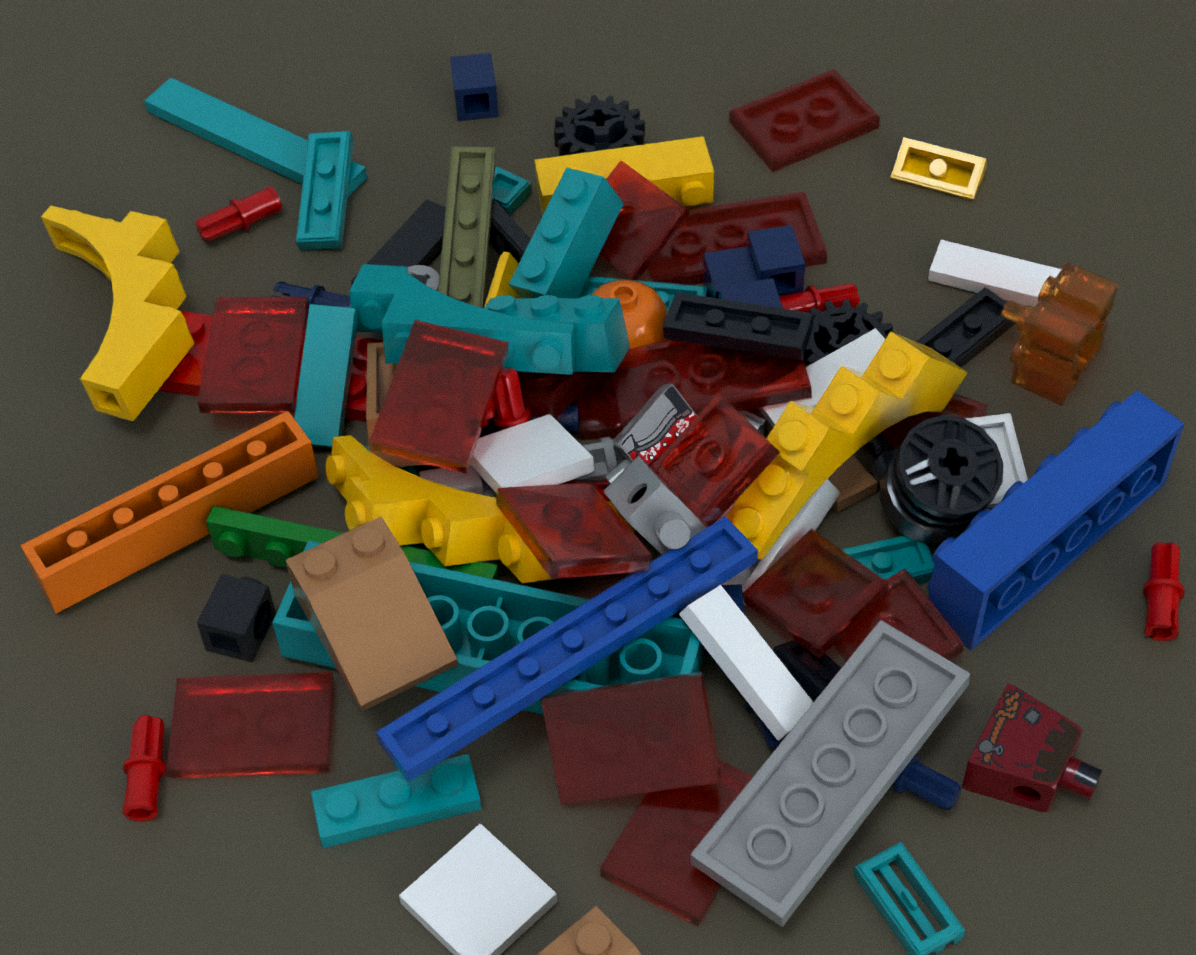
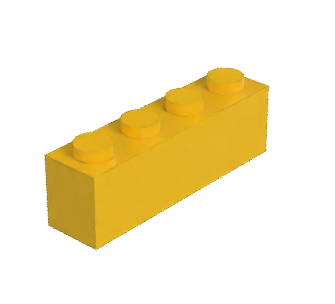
[534,136,714,216]

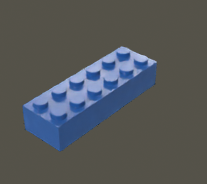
[925,390,1185,651]

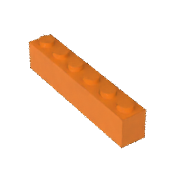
[20,411,319,614]

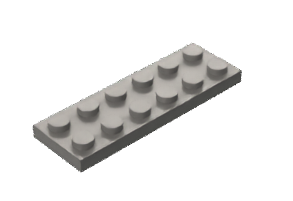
[690,620,971,927]

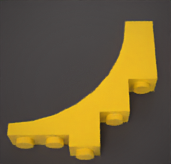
[41,205,195,422]
[726,331,968,560]
[326,435,635,584]

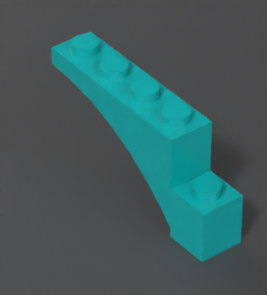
[349,264,576,375]

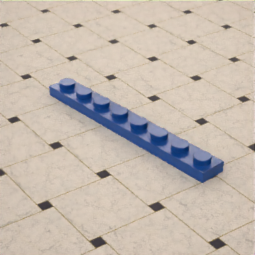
[376,516,758,782]

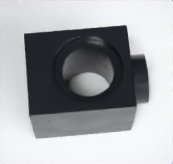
[197,574,276,663]

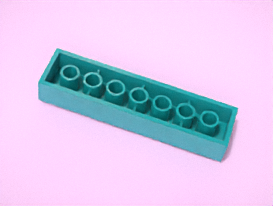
[273,540,704,745]

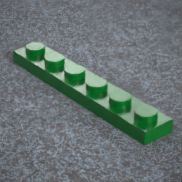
[206,506,499,580]

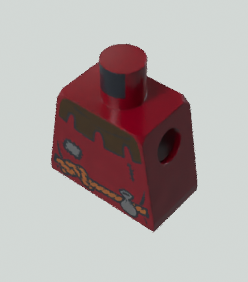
[961,683,1103,812]

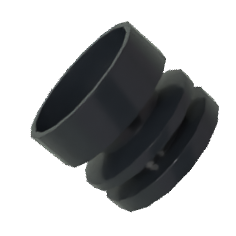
[879,415,1003,545]

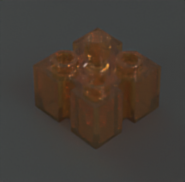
[1002,262,1119,406]

